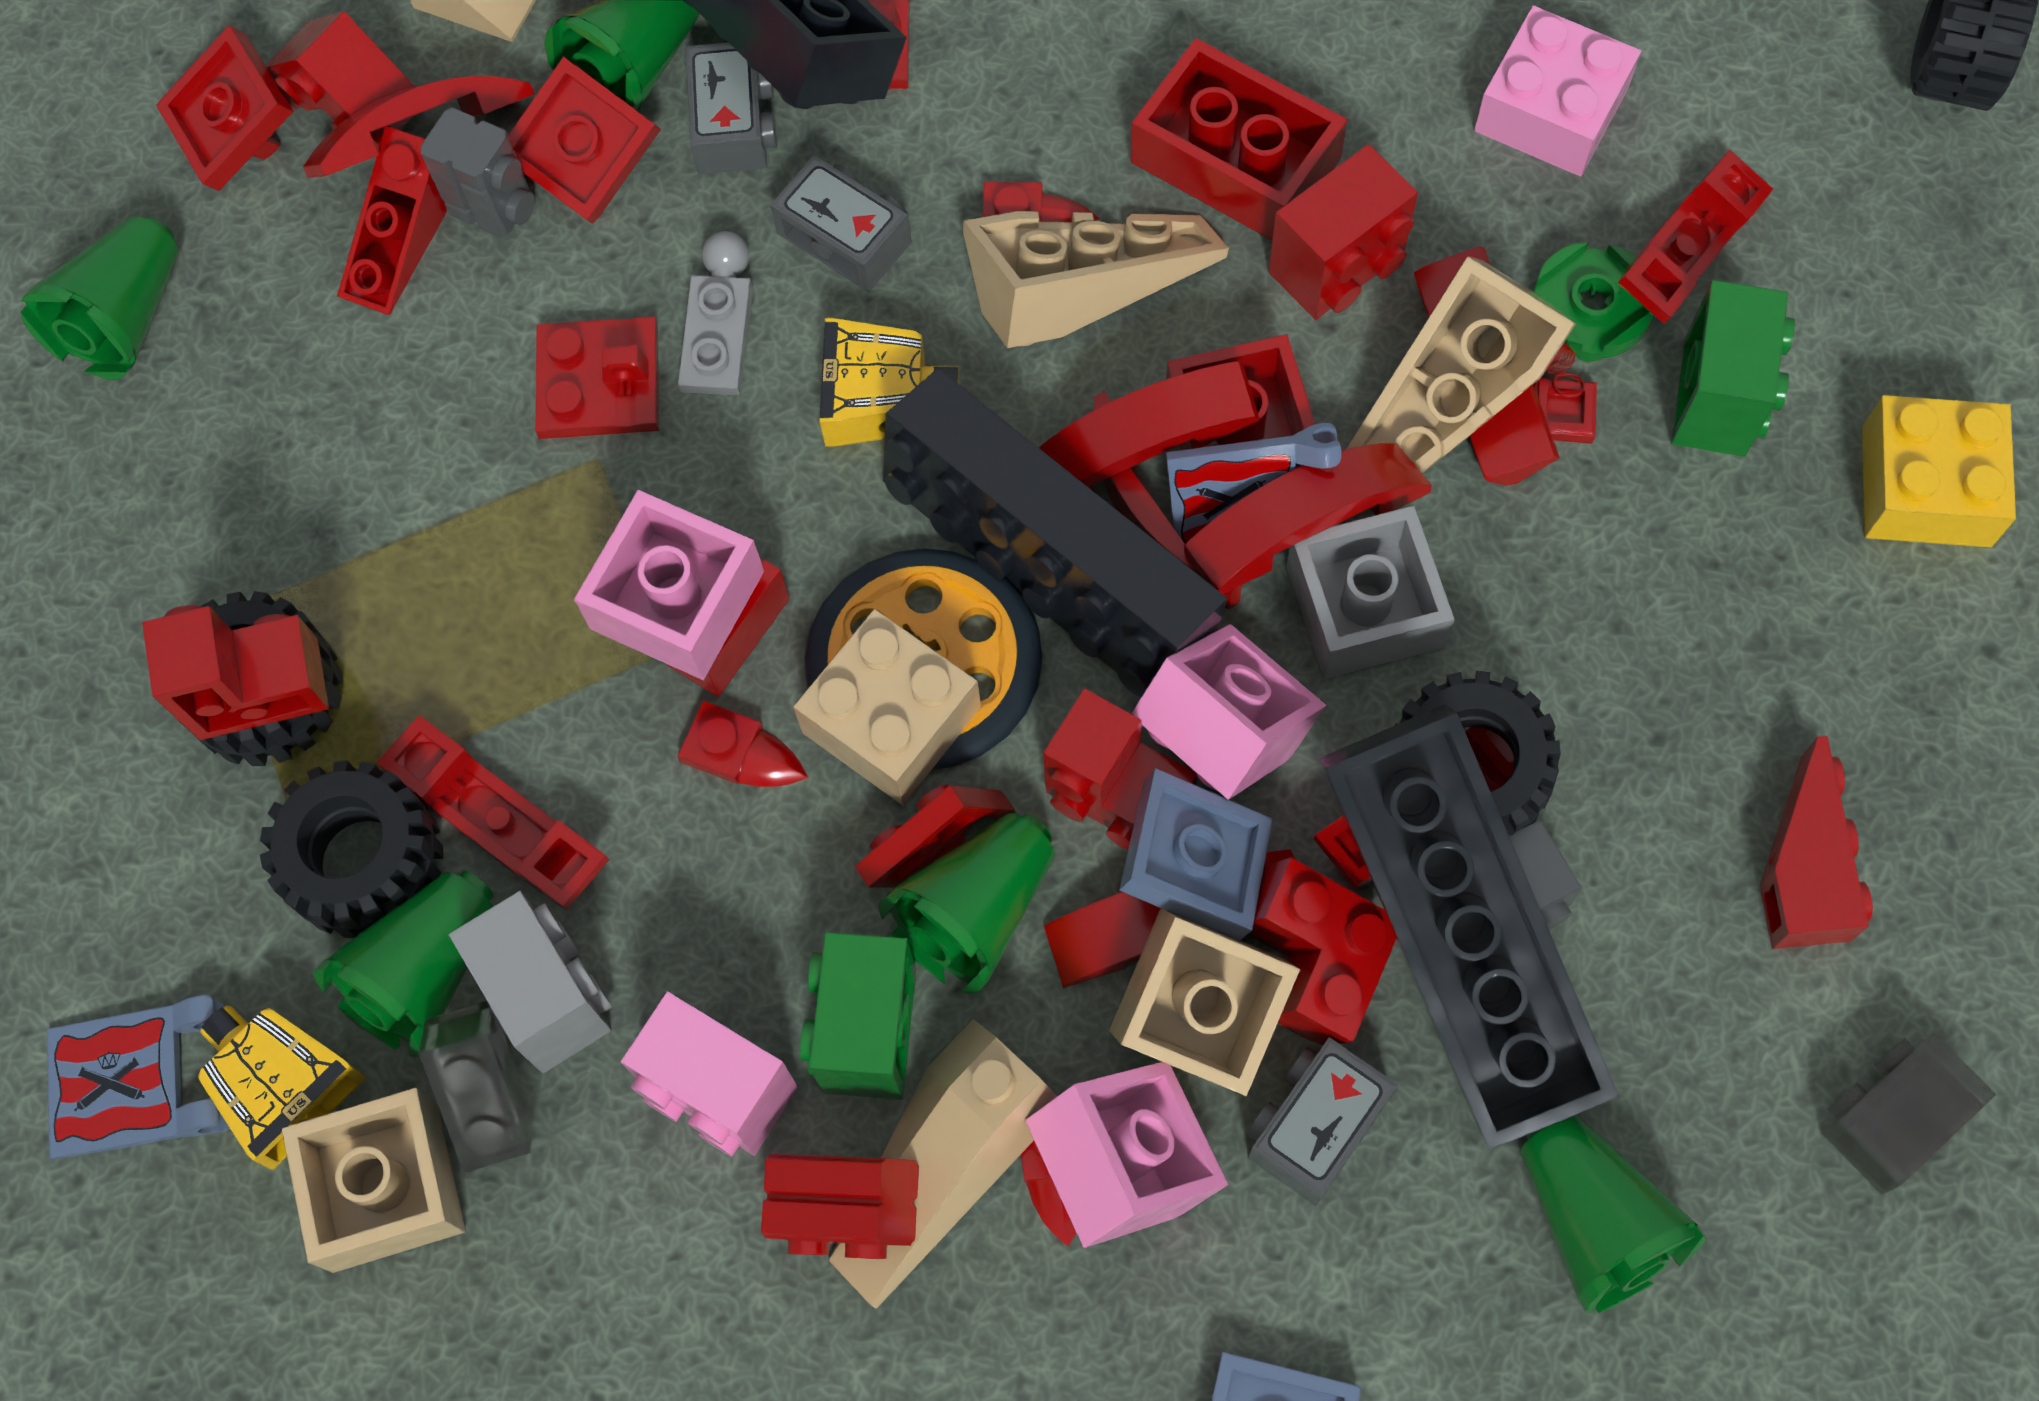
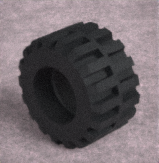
[1910,0,2039,111]
[180,591,343,766]
[1395,671,1561,836]
[260,761,444,938]

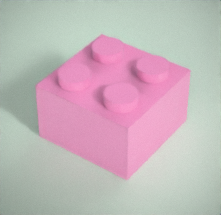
[1474,5,1642,177]
[574,490,764,681]
[1131,624,1327,800]
[621,991,799,1157]
[1025,1062,1228,1248]

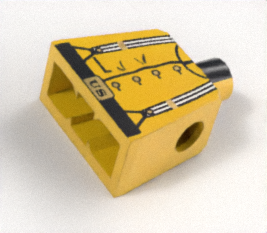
[819,318,960,446]
[198,1006,367,1170]

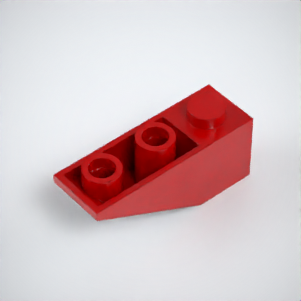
[337,126,447,315]
[1759,736,1873,949]

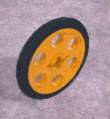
[804,548,1043,770]

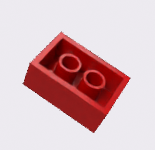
[1131,38,1348,240]

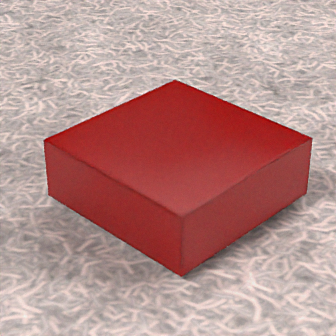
[1534,378,1597,444]

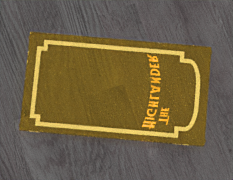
[270,460,652,802]

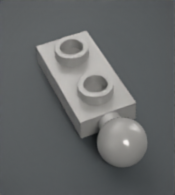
[678,231,753,396]

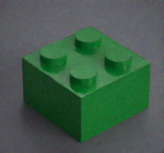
[1671,280,1795,457]
[800,932,916,1100]

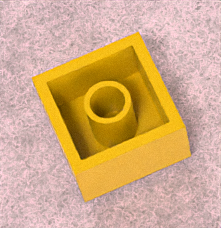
[1862,395,2016,548]

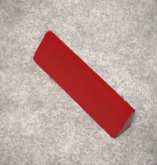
[1414,246,1560,486]

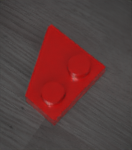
[854,784,1015,888]

